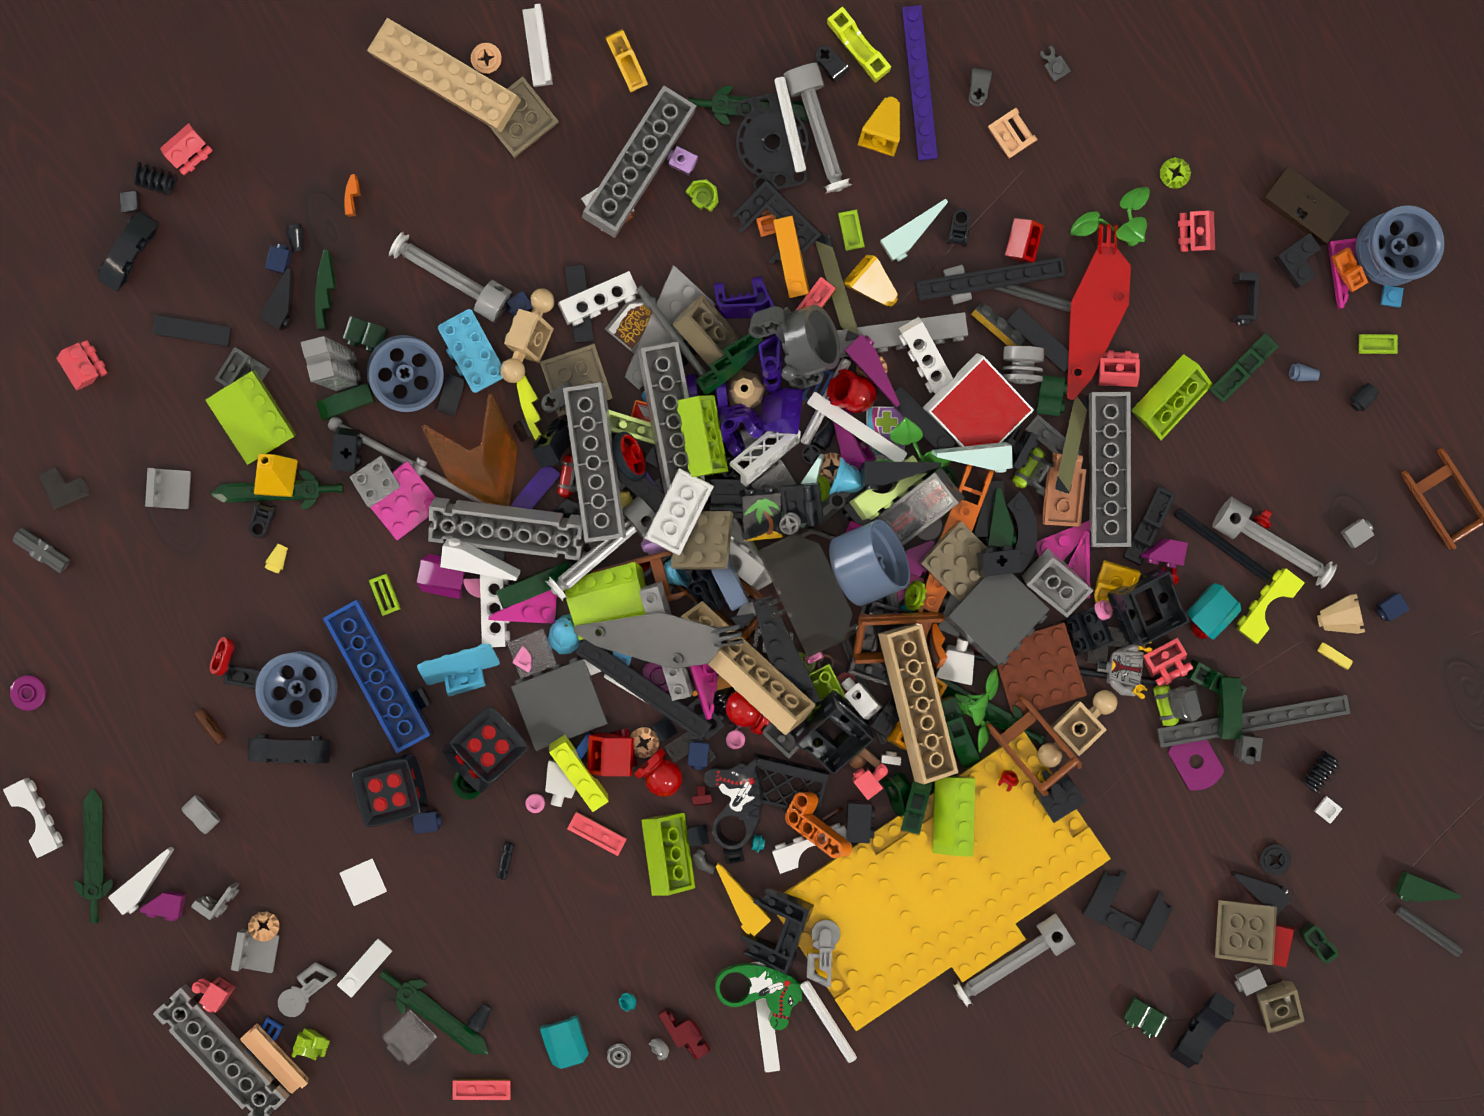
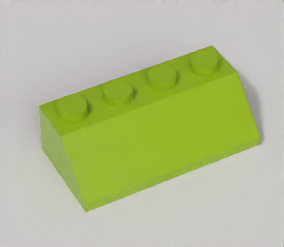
[1131,354,1213,440]
[677,395,728,477]
[933,776,975,856]
[641,812,695,896]

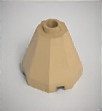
[726,370,765,409]
[1317,593,1365,634]

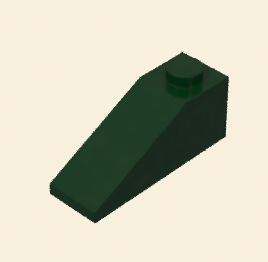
[987,488,1016,548]
[1394,871,1461,903]

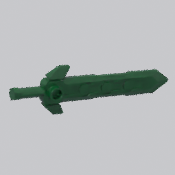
[688,86,809,125]
[211,470,344,509]
[935,676,1046,745]
[74,789,113,924]
[379,969,488,1055]

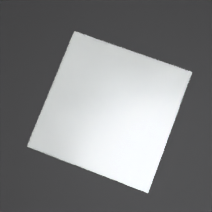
[340,858,387,906]

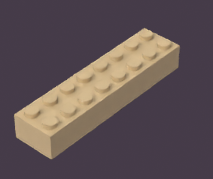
[367,18,521,133]
[681,601,816,735]
[878,623,958,784]

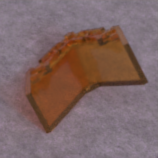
[421,393,518,506]

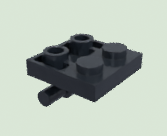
[1003,427,1039,470]
[710,479,750,518]
[780,482,824,526]

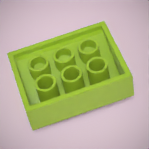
[206,370,296,465]
[565,562,646,640]

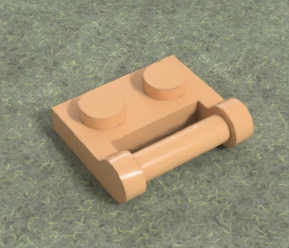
[988,108,1038,159]

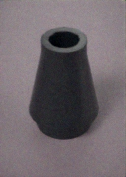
[285,224,304,252]
[812,420,835,450]
[467,1003,492,1033]

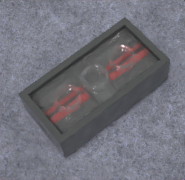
[877,468,965,546]

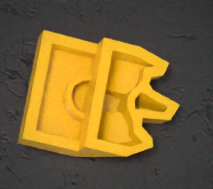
[1094,560,1141,610]

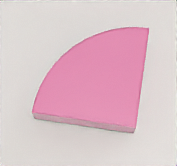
[463,579,481,598]
[512,646,532,672]
[804,650,824,665]

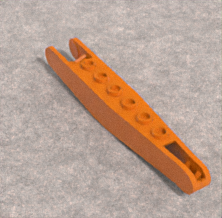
[917,464,994,639]

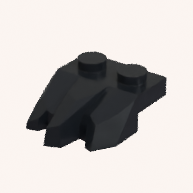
[1034,766,1086,823]

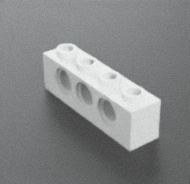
[558,271,638,326]
[898,317,953,395]
[480,574,510,647]

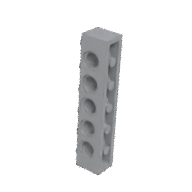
[639,581,695,701]

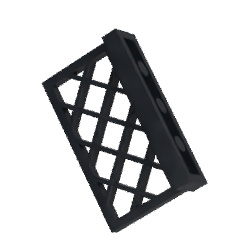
[753,753,829,817]

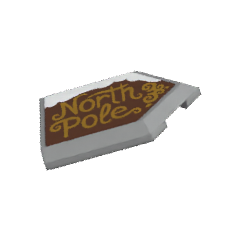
[605,297,656,354]

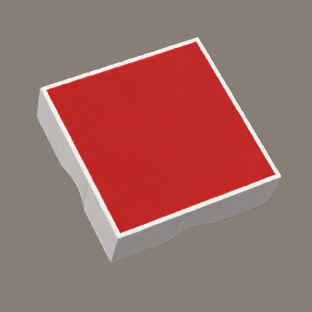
[923,353,1034,447]

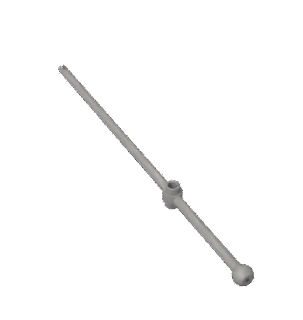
[328,417,588,558]

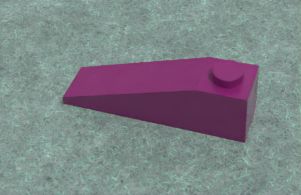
[844,334,900,407]
[828,398,877,472]

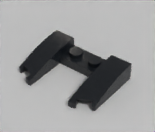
[733,179,822,264]
[846,600,912,687]
[1082,871,1172,951]
[741,888,814,975]

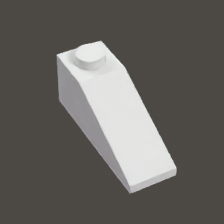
[337,938,393,998]

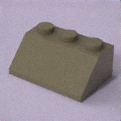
[672,294,739,367]

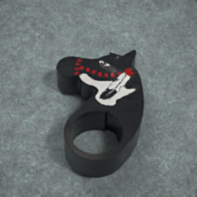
[704,758,763,850]

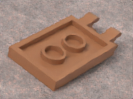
[1042,453,1087,527]

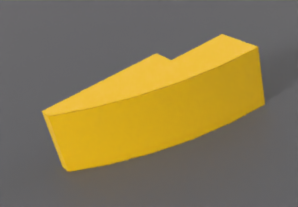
[605,29,648,92]

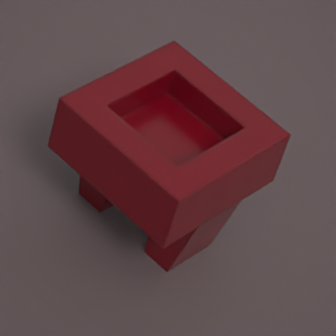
[692,786,713,806]

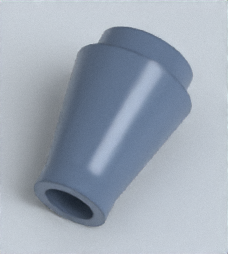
[1289,363,1320,382]

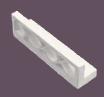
[523,4,553,87]
[730,430,801,487]

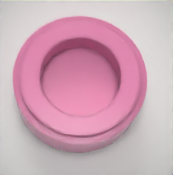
[1095,600,1113,620]
[726,730,745,749]
[526,793,545,813]

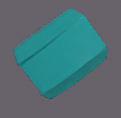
[1186,583,1241,640]
[540,1015,589,1069]

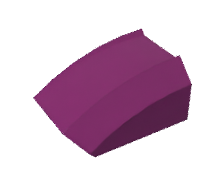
[417,554,465,599]

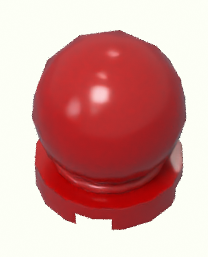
[827,369,876,413]
[726,691,770,735]
[634,748,682,797]

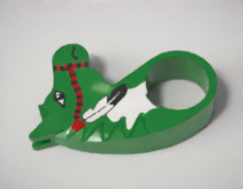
[715,963,803,1030]

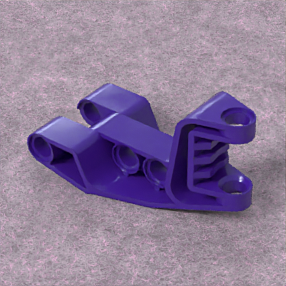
[714,276,783,393]

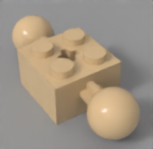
[500,289,555,383]
[1037,690,1117,768]

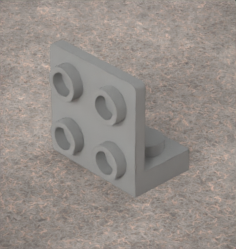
[349,456,400,508]
[750,459,796,504]
[145,468,191,509]
[191,882,239,920]
[231,929,279,973]

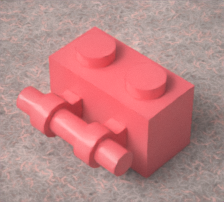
[160,123,213,175]
[1178,211,1215,252]
[56,340,108,391]
[1099,350,1140,387]
[1143,638,1193,687]
[852,763,888,800]
[192,976,236,1013]

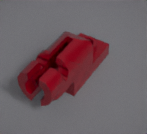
[659,1008,711,1060]

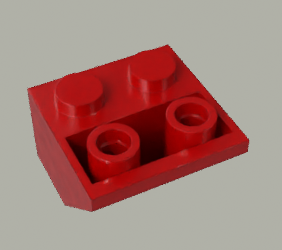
[587,732,634,776]

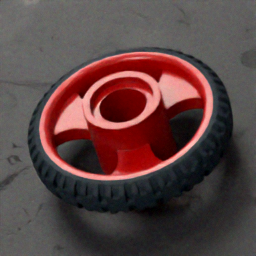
[612,432,646,481]

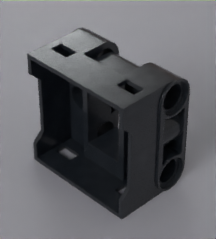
[1107,568,1190,646]
[792,690,874,775]

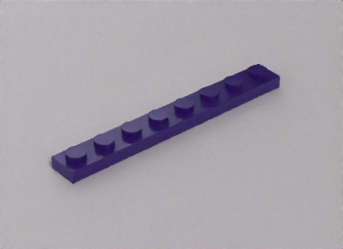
[902,5,938,161]

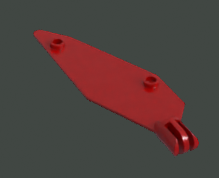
[1067,224,1131,400]

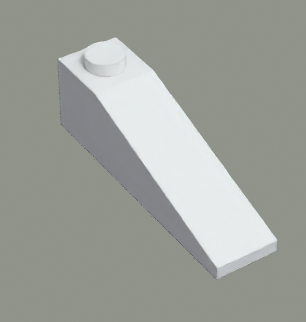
[440,538,520,581]
[108,847,174,915]

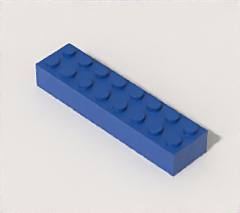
[323,599,433,753]

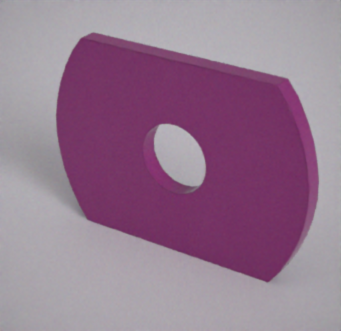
[1168,740,1224,791]

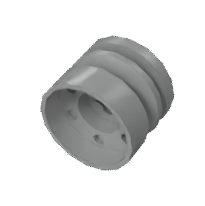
[1002,346,1044,384]

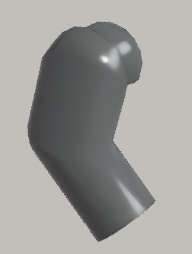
[693,849,716,875]

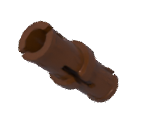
[193,708,226,745]

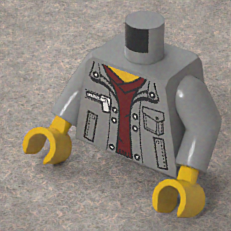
[1097,642,1152,699]

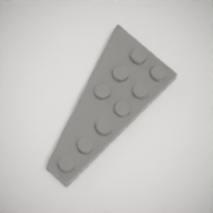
[624,265,716,389]

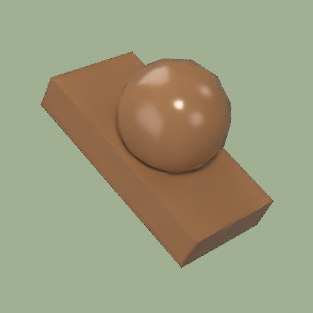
[849,748,880,769]

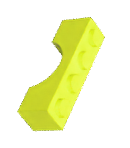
[827,7,891,83]
[1236,568,1304,644]
[549,734,609,812]

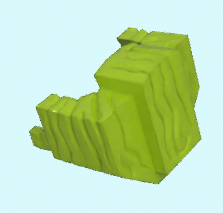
[686,179,719,212]
[292,1028,330,1060]

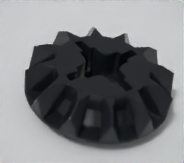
[1260,845,1291,875]

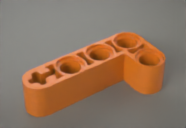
[785,792,852,858]

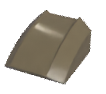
[1256,980,1305,1033]

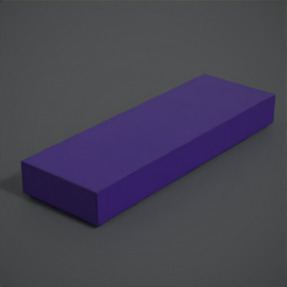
[510,466,561,509]

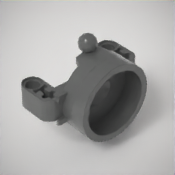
[749,305,840,389]

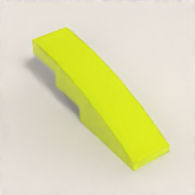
[517,374,542,441]

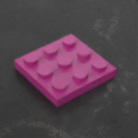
[370,460,436,540]

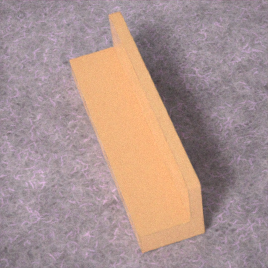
[240,1023,309,1094]

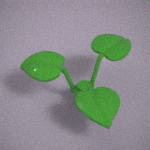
[1070,187,1150,246]
[875,417,952,471]
[955,666,999,753]

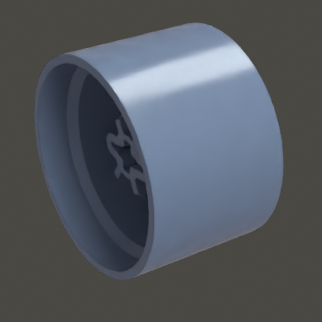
[829,519,910,606]

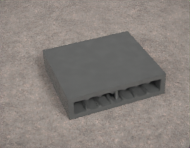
[945,561,1050,667]
[511,656,609,751]

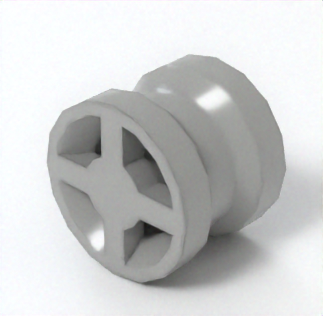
[779,512,801,535]

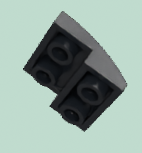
[1062,606,1113,656]

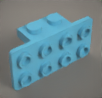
[438,309,503,393]
[417,644,500,697]

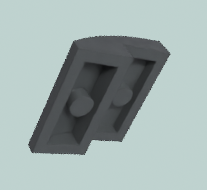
[215,347,270,387]

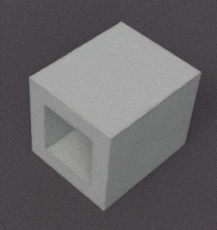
[1340,519,1374,548]
[1235,965,1267,996]

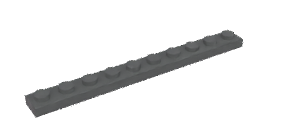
[1156,695,1350,748]

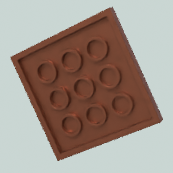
[997,622,1087,715]

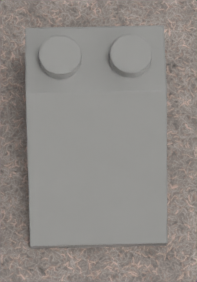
[1022,548,1094,617]

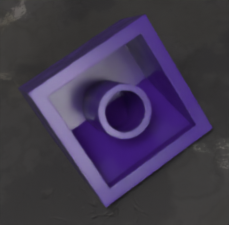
[761,388,803,434]

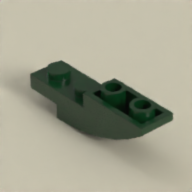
[941,695,981,768]
[901,779,933,835]

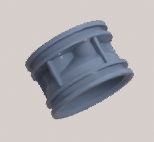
[1355,206,1444,286]
[367,335,444,412]
[255,651,338,727]

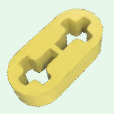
[1317,642,1353,670]

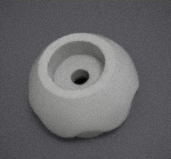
[649,1038,669,1060]
[607,1044,631,1068]

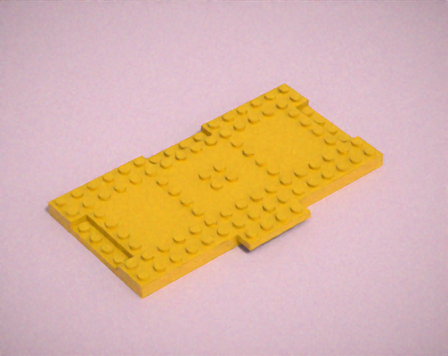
[777,732,1111,1031]

